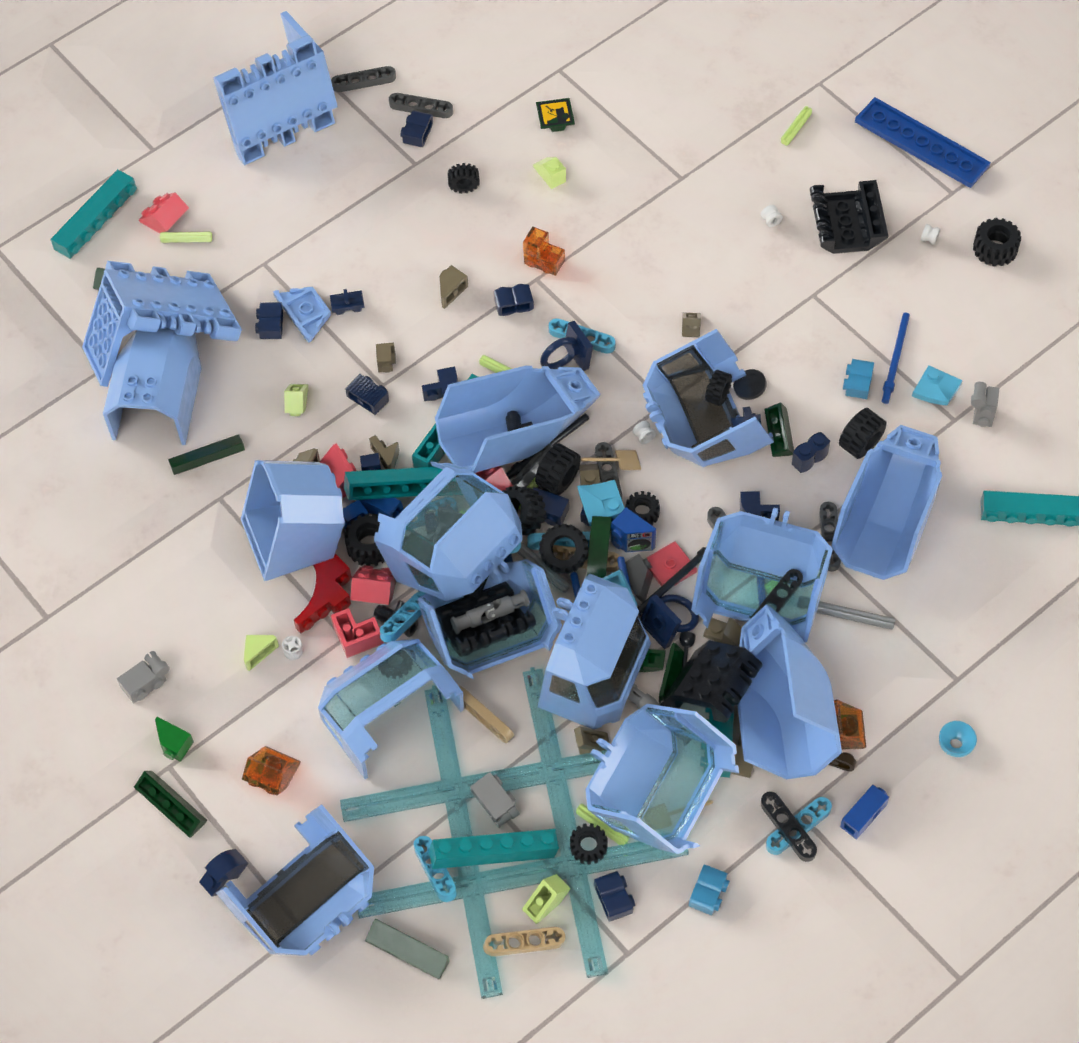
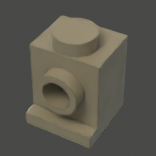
[376,342,396,373]

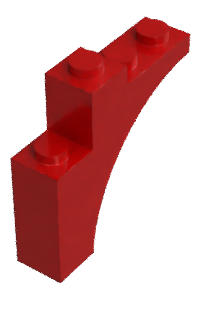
[294,553,352,634]

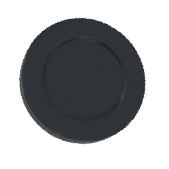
[733,369,767,400]

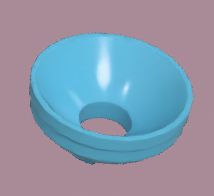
[939,721,977,757]

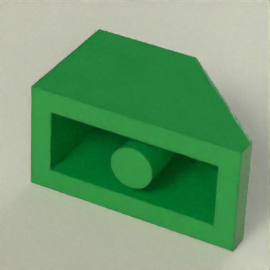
[155,717,194,762]

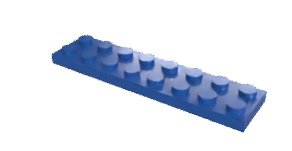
[855,97,991,188]

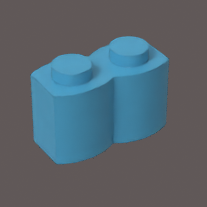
[843,359,874,399]
[688,864,730,916]

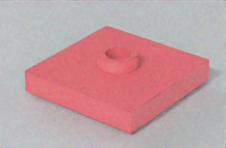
[647,541,697,586]

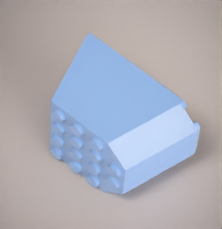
[241,460,345,581]

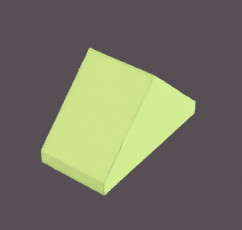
[244,635,279,671]

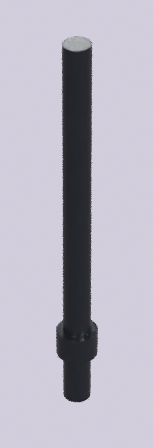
[506,413,589,480]
[637,546,707,616]

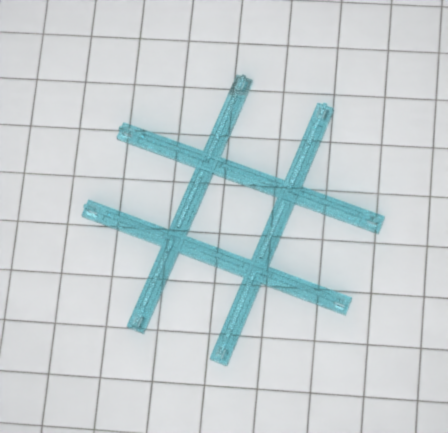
[340,667,689,999]

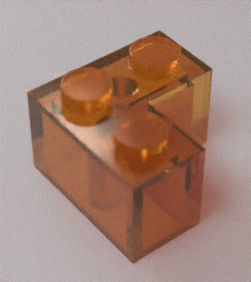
[523,226,565,276]

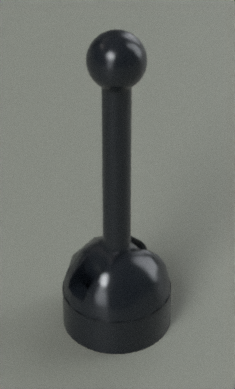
[679,632,696,669]

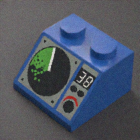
[611,507,656,552]

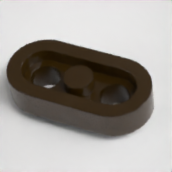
[828,752,857,771]

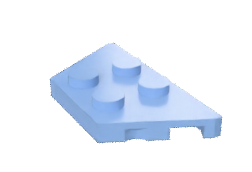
[273,287,331,343]

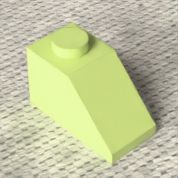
[533,157,566,189]
[284,384,308,416]
[522,874,571,924]

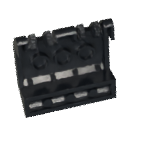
[809,180,888,254]
[435,582,536,657]
[659,640,762,723]

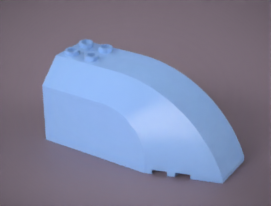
[103,328,201,445]
[435,365,600,473]
[831,425,942,580]
[737,604,842,779]

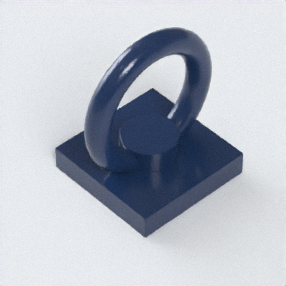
[540,321,593,371]
[640,594,699,649]

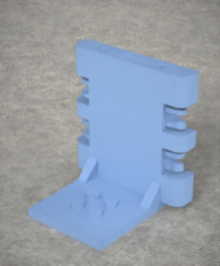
[213,11,338,165]
[82,261,242,387]

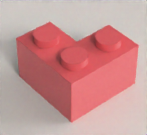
[331,608,384,658]

